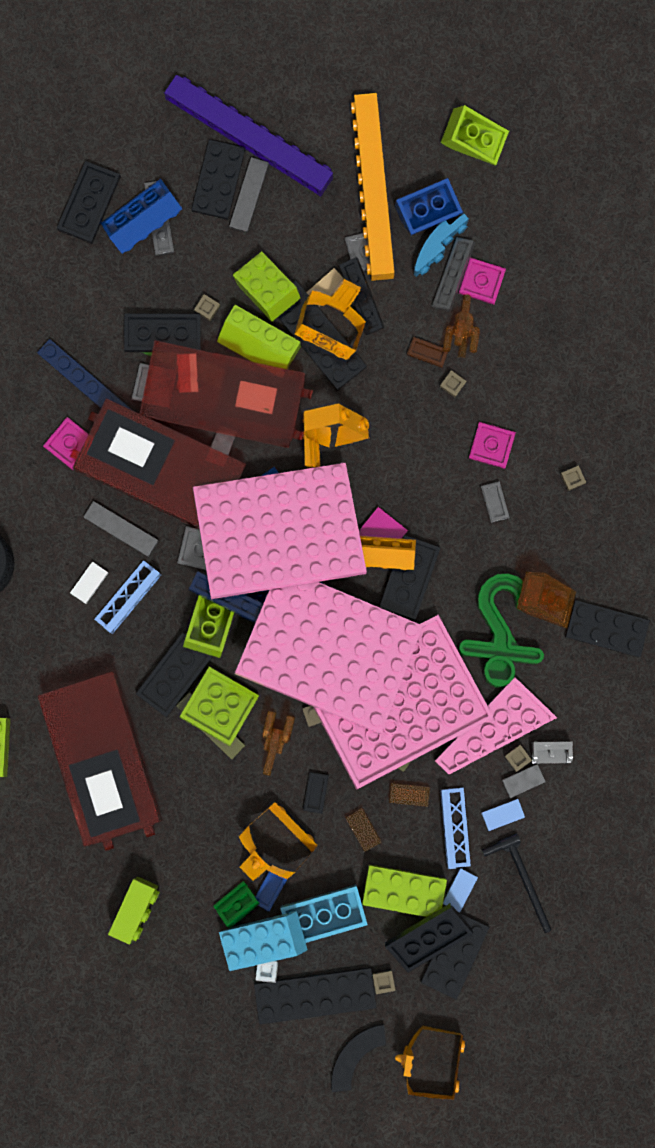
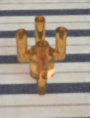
[443,295,480,358]
[262,711,295,776]

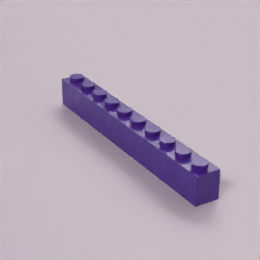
[164,75,333,196]

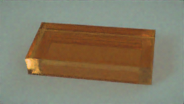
[389,783,430,807]
[346,808,381,852]

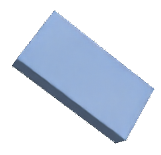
[481,799,525,831]
[443,868,478,913]

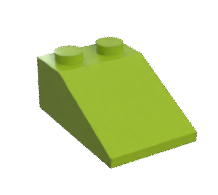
[441,105,509,165]

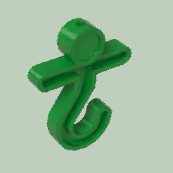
[458,574,544,687]

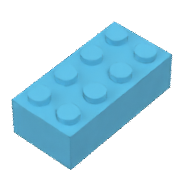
[281,885,368,943]
[219,911,308,971]

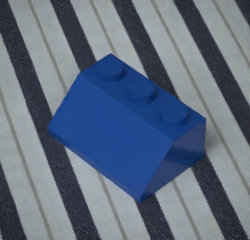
[395,178,463,235]

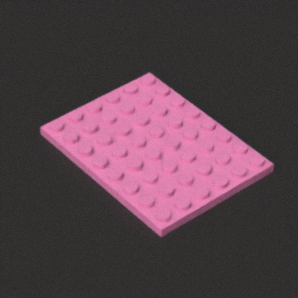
[193,463,367,599]
[235,582,423,734]
[314,615,494,790]

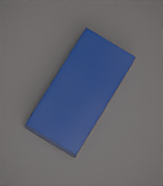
[255,871,287,911]

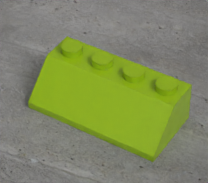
[217,305,301,378]

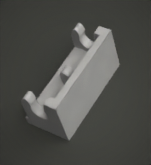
[531,742,573,764]

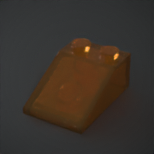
[517,572,576,628]

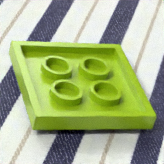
[179,667,259,746]

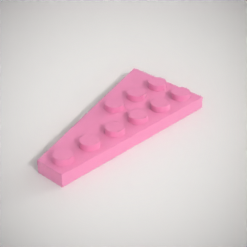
[435,677,557,775]

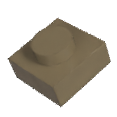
[194,294,220,321]
[440,371,467,398]
[560,465,586,491]
[303,706,321,727]
[504,745,532,772]
[372,970,395,994]

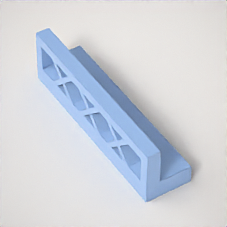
[94,560,161,634]
[440,788,471,869]

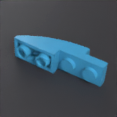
[414,214,469,277]

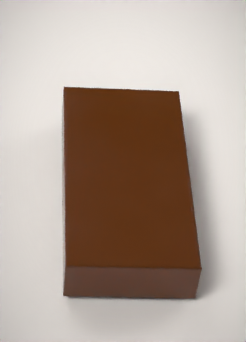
[407,337,449,368]

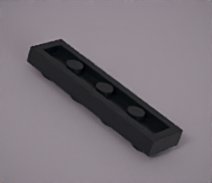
[339,257,384,335]

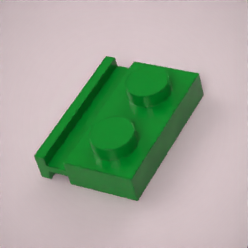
[213,881,260,929]

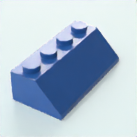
[101,178,182,254]

